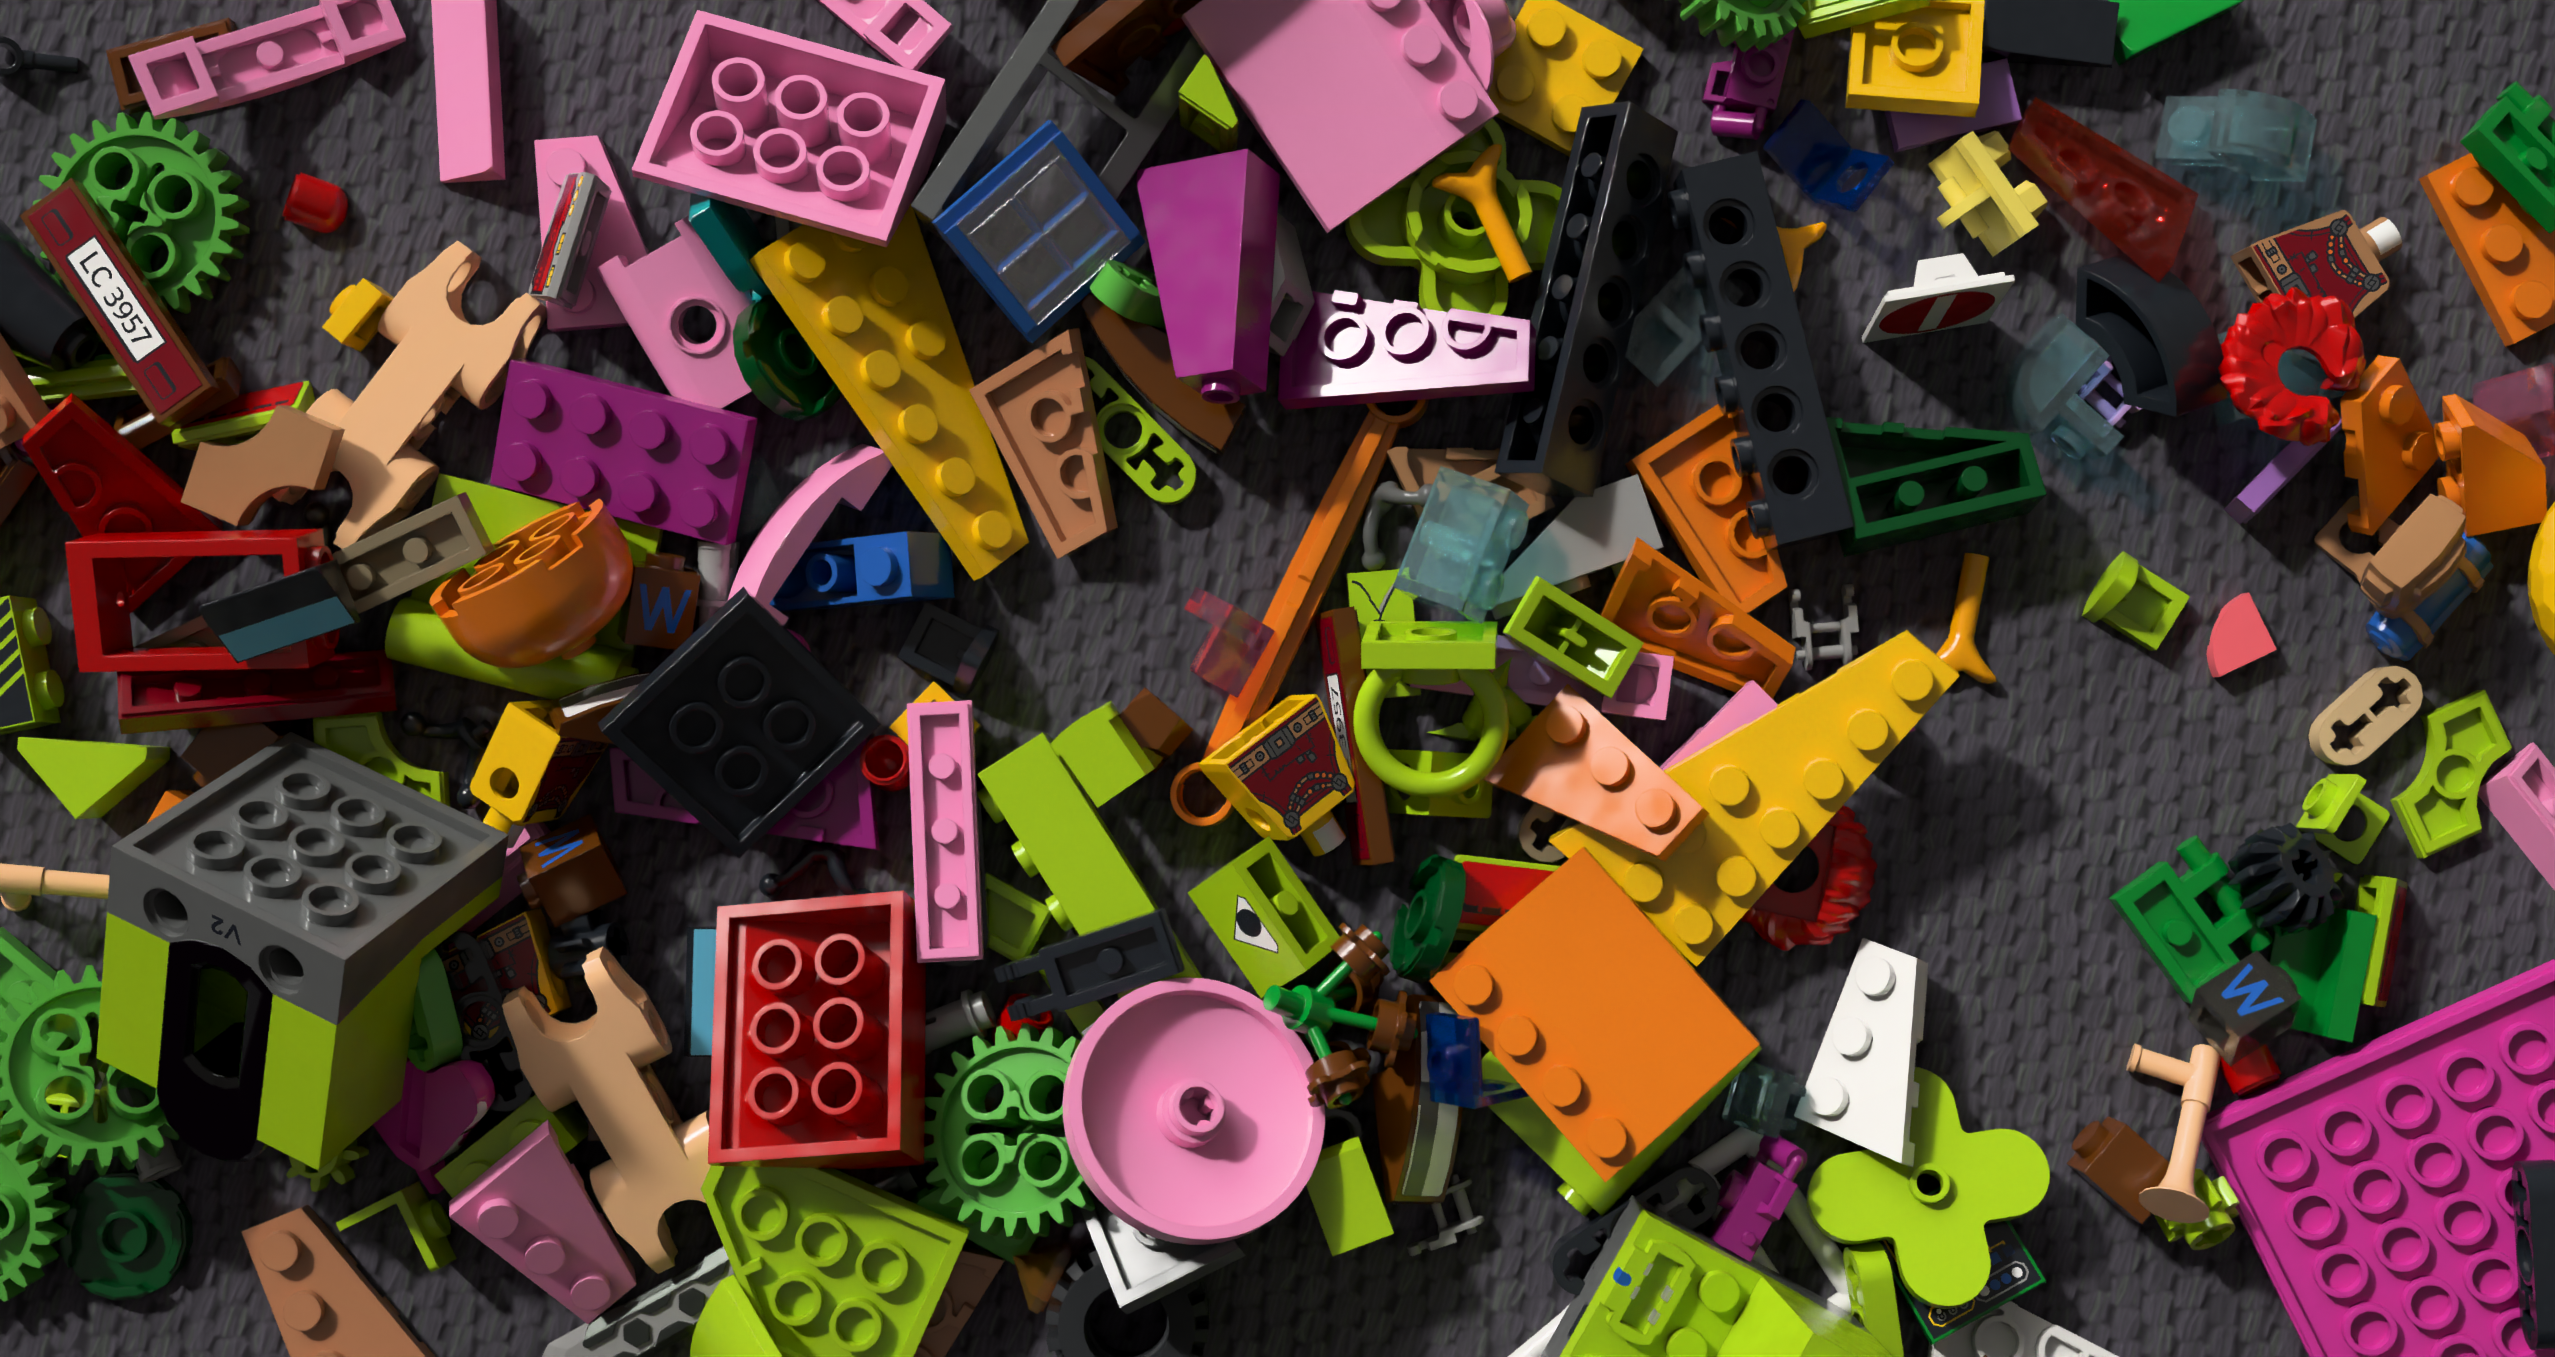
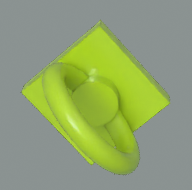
[1353,621,1510,798]

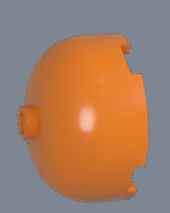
[429,499,633,668]

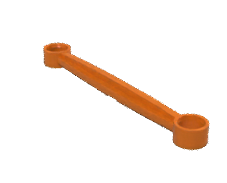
[1170,399,1429,827]

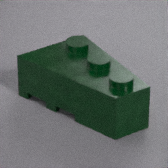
[1826,417,2047,557]

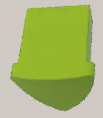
[2082,551,2190,651]
[1050,701,1155,808]

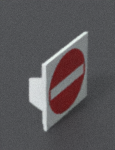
[1862,253,2015,343]

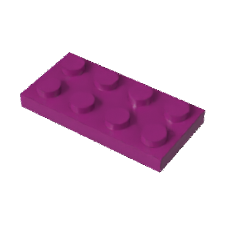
[490,358,758,546]

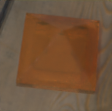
[1013,1241,1074,1314]

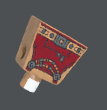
[2230,210,2402,359]

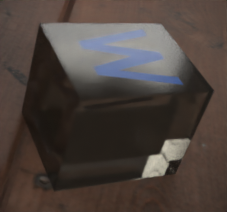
[2187,951,2302,1066]

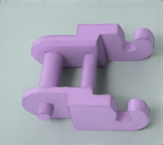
[2073,352,2142,431]

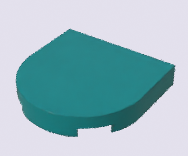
[689,193,773,301]

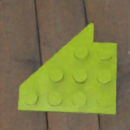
[701,1166,970,1357]

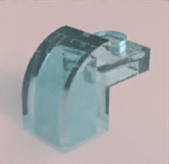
[2155,89,2317,182]
[2005,313,2124,462]

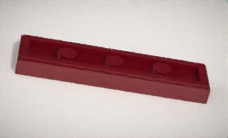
[117,649,396,735]

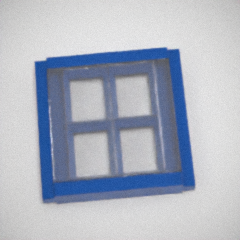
[931,120,1146,343]

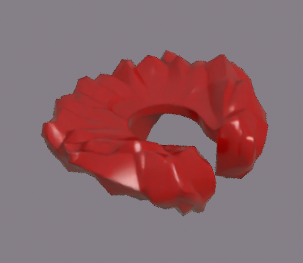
[2218,287,2366,446]
[1740,805,1878,951]

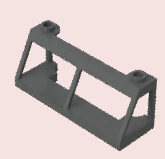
[911,0,1205,297]

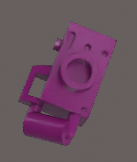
[1702,28,1795,140]
[1708,1132,1807,1262]

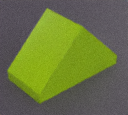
[1503,576,1644,698]
[17,737,171,819]
[1306,1136,1394,1257]

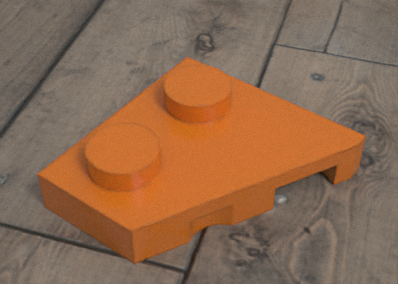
[2340,355,2439,536]

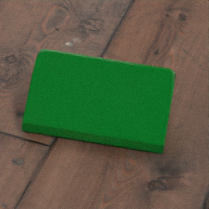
[2108,0,2244,66]

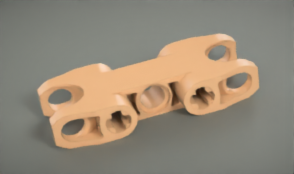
[272,241,547,549]
[502,946,711,1274]

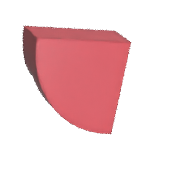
[2207,592,2277,677]

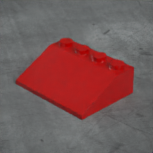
[708,890,926,1169]

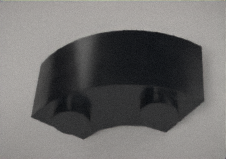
[2075,252,2228,417]

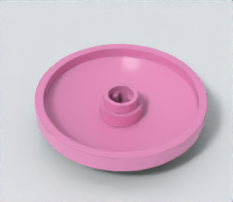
[1062,978,1325,1245]

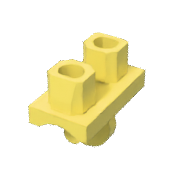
[1928,131,2048,257]

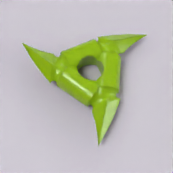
[1426,658,1537,741]

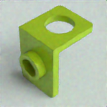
[1384,749,1493,818]
[2296,774,2390,864]
[336,1181,456,1272]

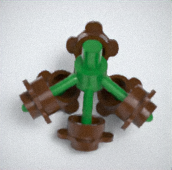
[1263,922,1418,1109]

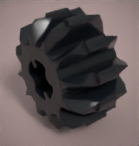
[2228,823,2344,937]

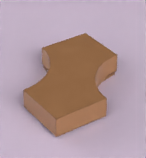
[181,405,345,526]

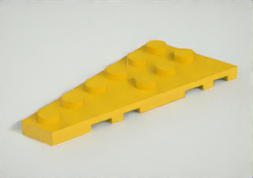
[749,204,1029,581]
[1549,630,1960,967]

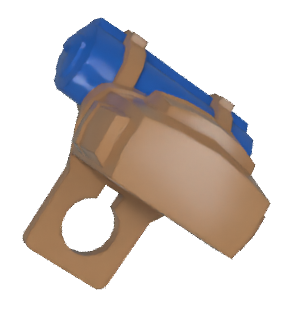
[2314,494,2494,661]

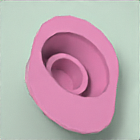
[1425,0,1516,94]

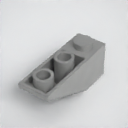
[1474,474,1664,620]

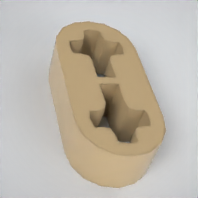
[2309,666,2423,766]

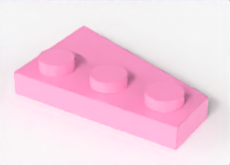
[449,1119,636,1324]

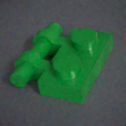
[2460,81,2555,234]
[2108,835,2273,1004]

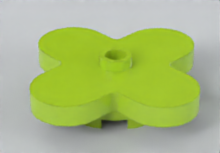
[1345,119,1562,316]
[1807,1067,2050,1309]

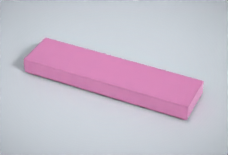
[907,700,984,963]

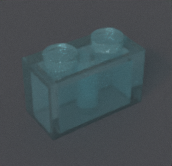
[1393,466,1529,624]

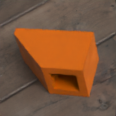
[2434,394,2547,537]

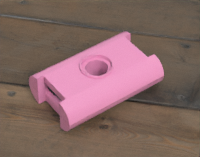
[596,216,755,409]

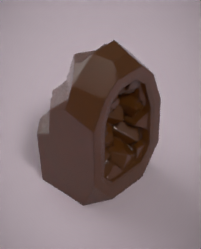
[1119,687,1194,772]

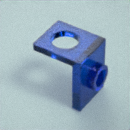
[1763,99,1894,212]
[1426,1012,1529,1109]

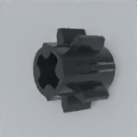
[548,910,630,993]

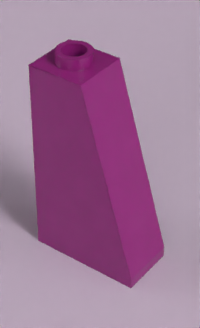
[1136,149,1280,404]

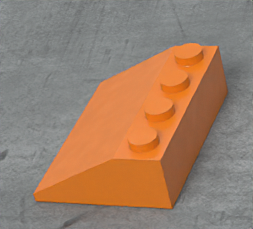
[1429,846,1761,1183]

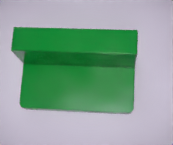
[2256,908,2377,1043]

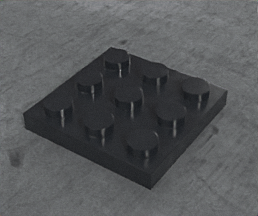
[598,586,881,858]

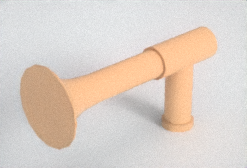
[0,863,109,912]
[2126,1044,2221,1223]

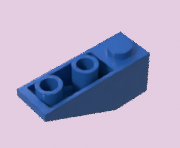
[770,531,955,612]

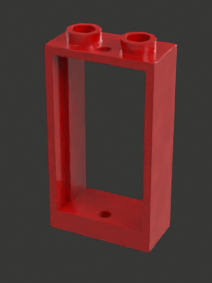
[65,529,340,672]

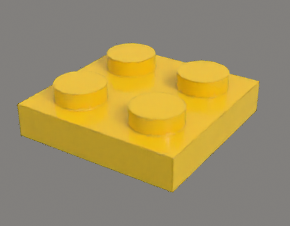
[1488,0,1644,157]
[1845,0,1985,118]

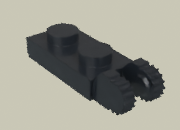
[994,907,1185,1022]

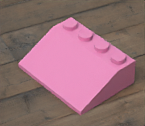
[1181,0,1499,233]
[632,10,947,248]

